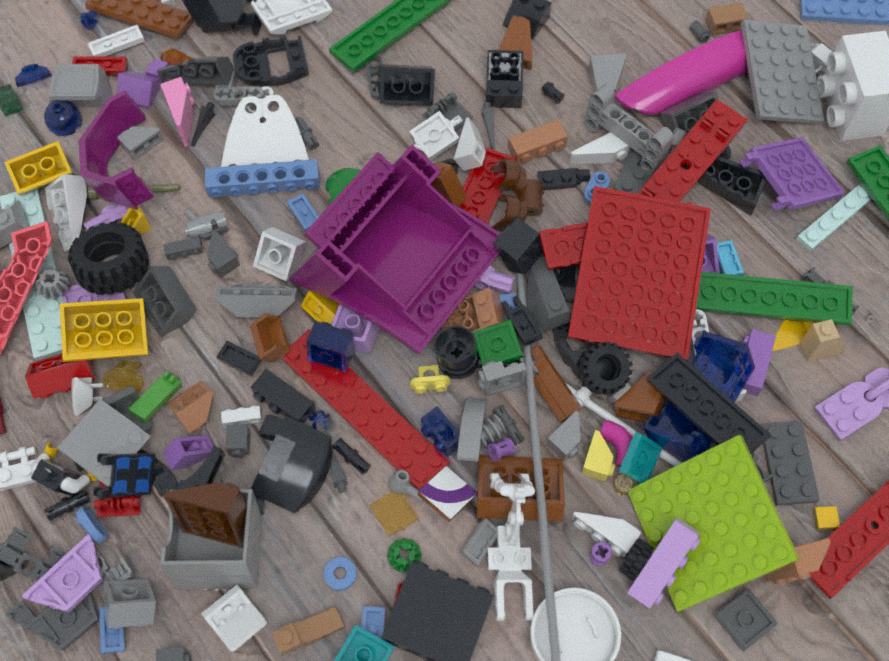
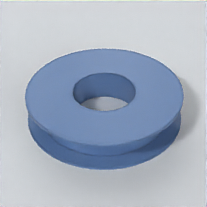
[324,557,357,591]

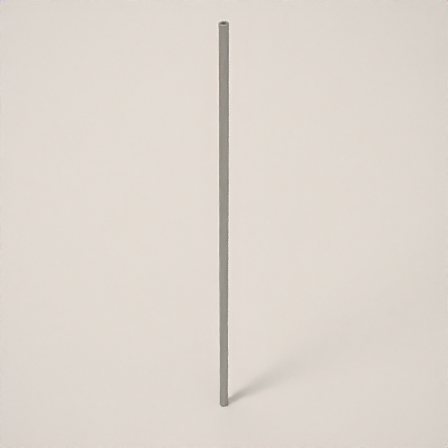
[516,273,561,661]

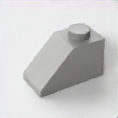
[117,127,164,161]
[546,411,580,461]

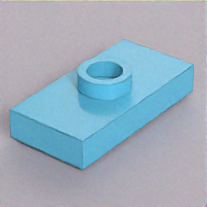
[717,240,744,276]

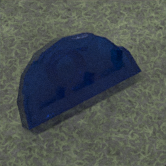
[15,63,52,87]

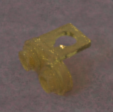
[103,360,144,392]

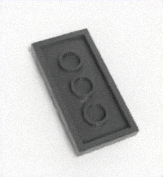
[761,421,820,506]

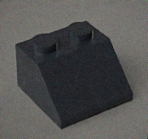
[503,0,552,40]
[493,217,543,274]

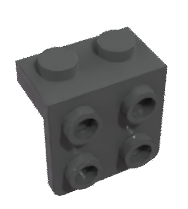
[94,385,153,432]

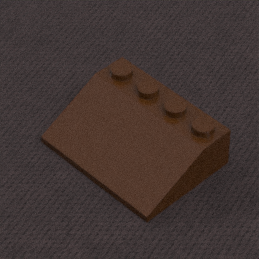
[164,483,247,548]

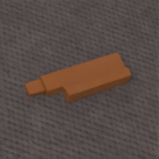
[531,346,582,422]

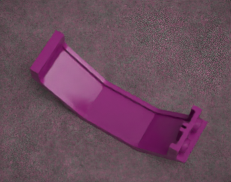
[79,90,154,210]

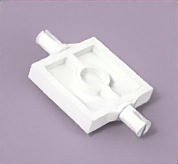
[409,111,463,161]

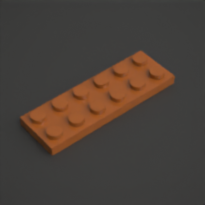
[85,0,194,39]

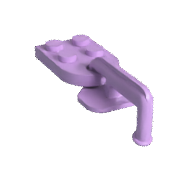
[814,367,889,442]

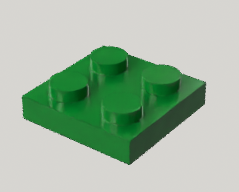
[473,320,523,366]

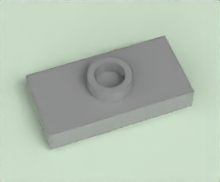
[459,518,497,566]

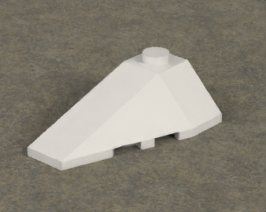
[45,174,87,252]

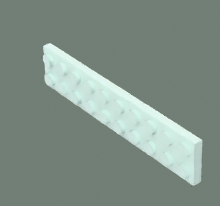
[0,188,63,361]

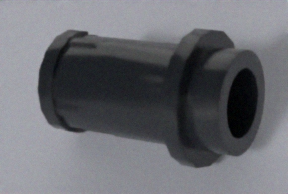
[542,82,565,104]

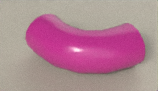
[601,419,633,467]

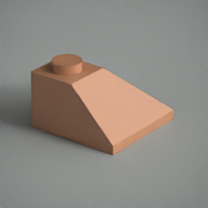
[167,380,213,433]

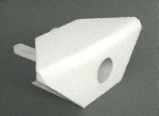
[810,43,832,73]
[72,377,103,416]

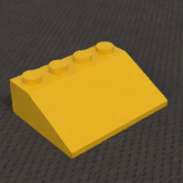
[59,298,148,362]

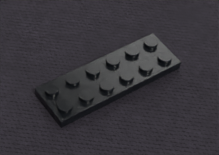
[647,353,770,454]

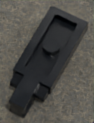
[537,168,591,191]

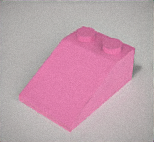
[160,77,195,147]

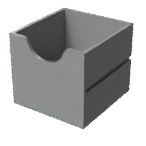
[160,489,262,589]

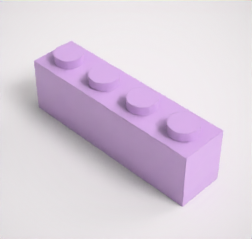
[627,517,701,608]

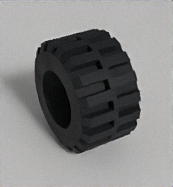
[577,342,633,395]

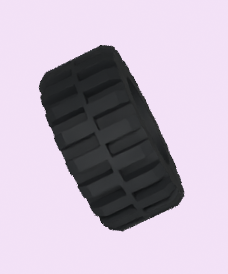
[68,222,149,295]

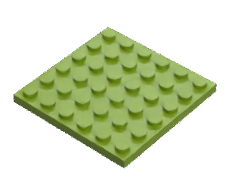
[628,435,800,612]

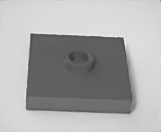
[713,588,778,652]

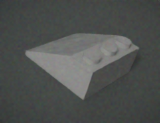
[58,399,150,487]

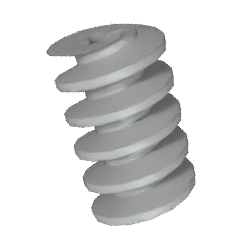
[481,414,507,447]

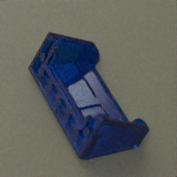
[643,330,755,461]

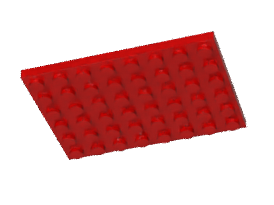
[567,186,711,360]

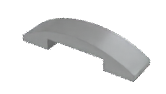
[457,397,487,462]

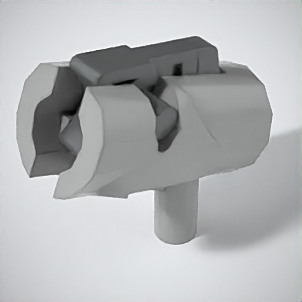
[184,209,229,240]

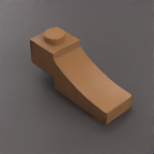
[272,607,345,656]

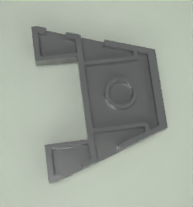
[613,149,652,194]
[6,592,99,651]

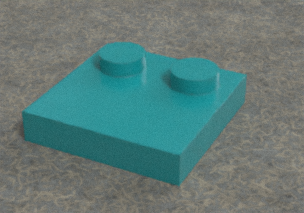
[619,432,662,484]

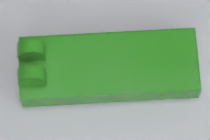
[128,371,182,423]

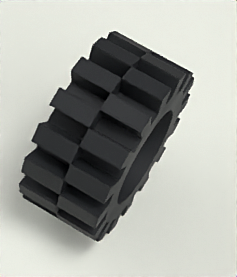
[618,538,654,581]

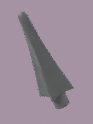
[482,102,495,148]
[330,446,348,493]

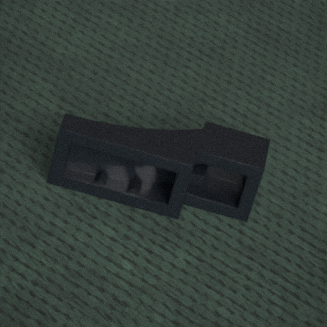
[173,446,225,490]

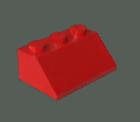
[25,354,95,399]

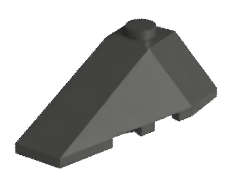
[157,56,234,85]
[528,256,571,332]

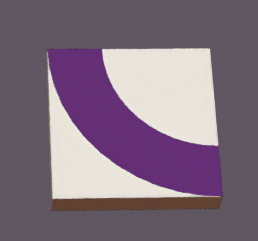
[418,466,477,522]

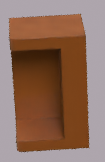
[249,314,290,362]

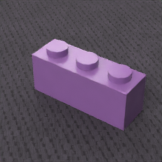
[732,329,776,396]

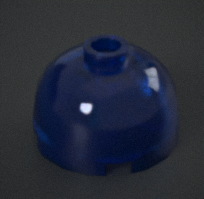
[44,100,83,137]

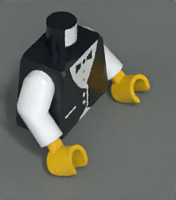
[31,442,98,496]

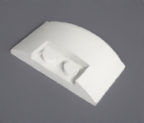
[251,0,332,34]

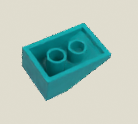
[334,625,395,661]

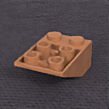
[442,287,506,333]

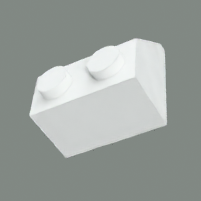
[253,227,306,281]

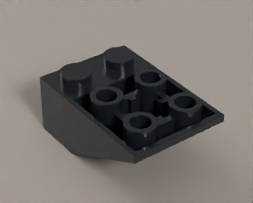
[486,50,523,108]

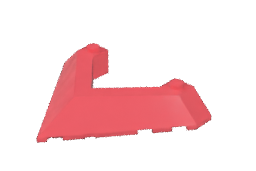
[0,221,53,356]

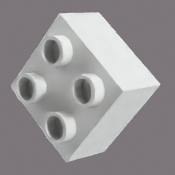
[817,31,889,141]

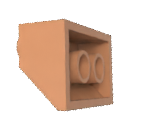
[764,538,831,584]

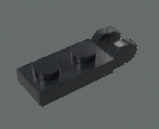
[501,296,543,347]

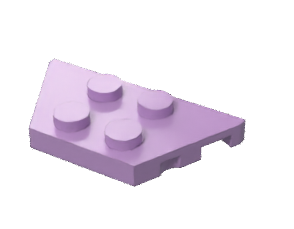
[22,534,103,613]

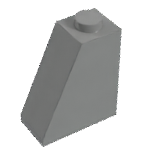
[589,53,626,93]

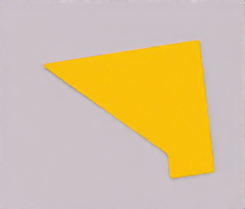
[772,319,806,351]

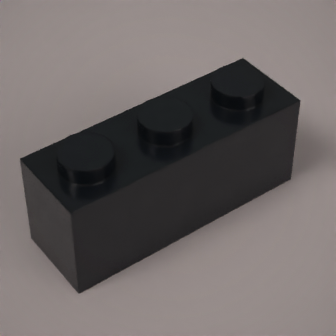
[250,369,316,424]

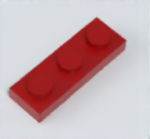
[72,56,128,75]

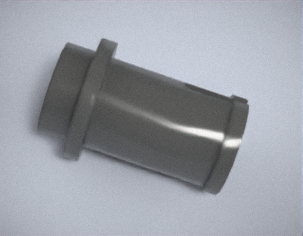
[689,21,710,43]

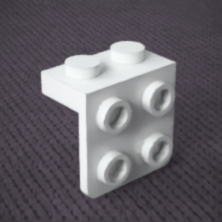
[201,585,267,652]

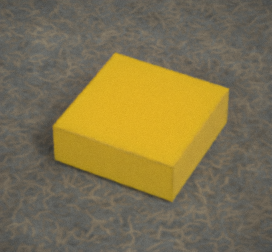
[813,506,840,530]

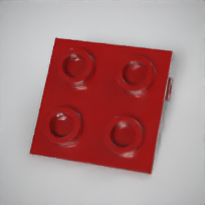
[94,481,141,518]

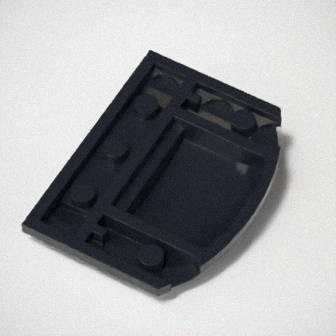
[251,416,332,514]

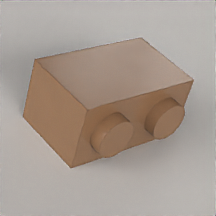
[705,2,749,36]

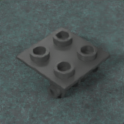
[422,93,473,131]

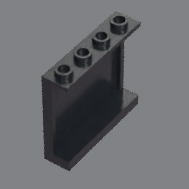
[381,561,494,661]

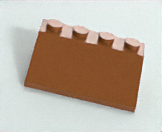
[477,455,565,522]

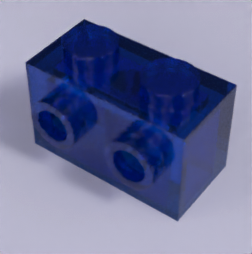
[420,406,460,457]

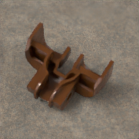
[490,158,545,232]

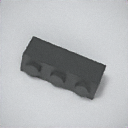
[163,237,203,260]

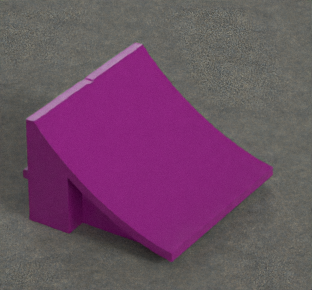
[289,144,500,354]

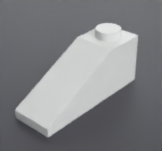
[569,132,630,165]

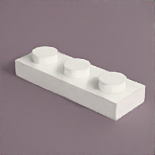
[88,25,145,57]

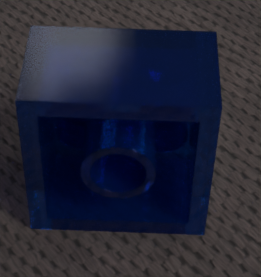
[306,321,354,372]

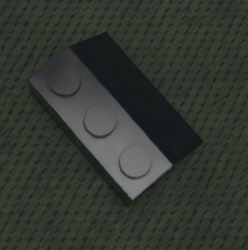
[378,64,435,106]

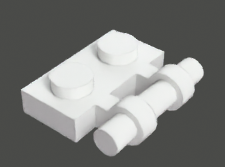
[0,446,37,491]

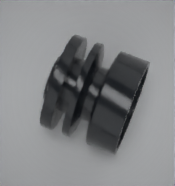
[434,326,479,379]

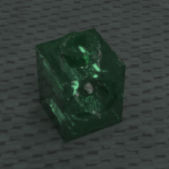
[0,84,23,117]

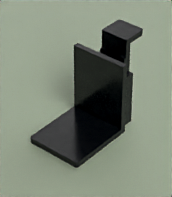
[182,0,261,36]

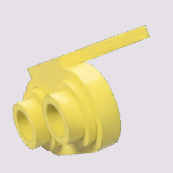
[410,365,450,394]

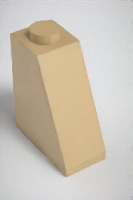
[799,319,845,362]

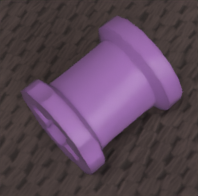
[487,437,515,462]
[590,542,612,567]

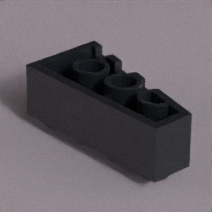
[688,157,766,215]

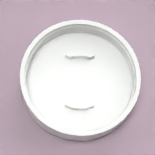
[530,588,621,661]

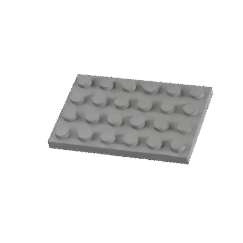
[741,19,824,124]

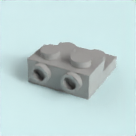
[477,361,527,397]

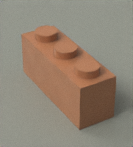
[508,119,568,164]

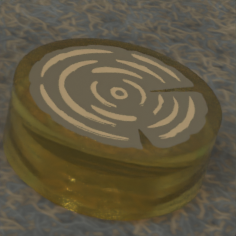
[612,473,635,495]

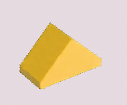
[121,206,151,235]

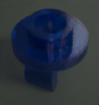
[80,10,98,30]
[309,410,329,430]

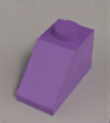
[163,435,214,470]

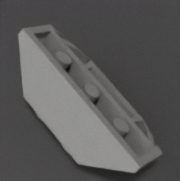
[215,284,297,319]

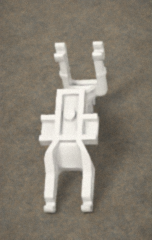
[487,473,535,621]

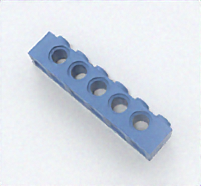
[205,159,320,198]

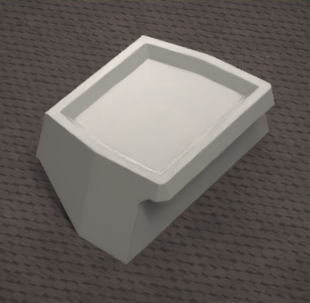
[48,64,113,107]

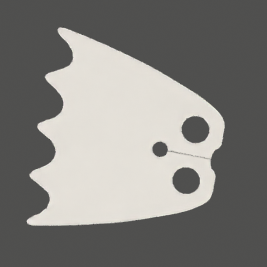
[221,95,309,167]

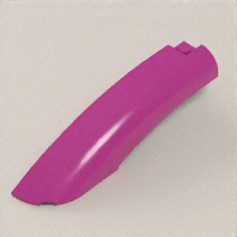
[615,30,749,115]

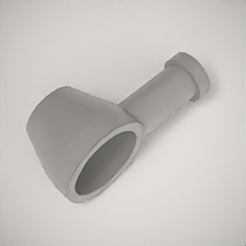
[389,470,423,503]

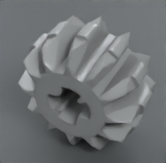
[34,266,70,300]

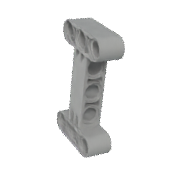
[584,84,674,174]

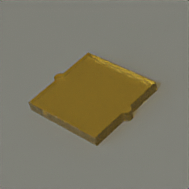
[370,492,419,537]

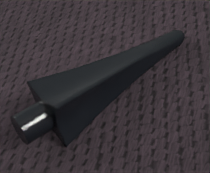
[191,102,216,146]

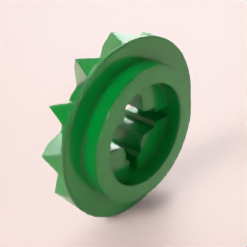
[387,537,422,573]

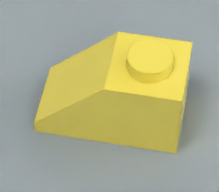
[581,430,615,482]

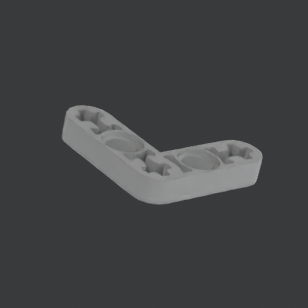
[213,60,266,106]

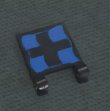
[93,453,155,499]

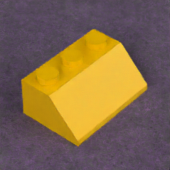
[4,141,73,195]

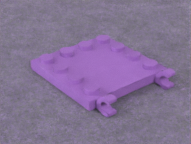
[739,137,845,211]

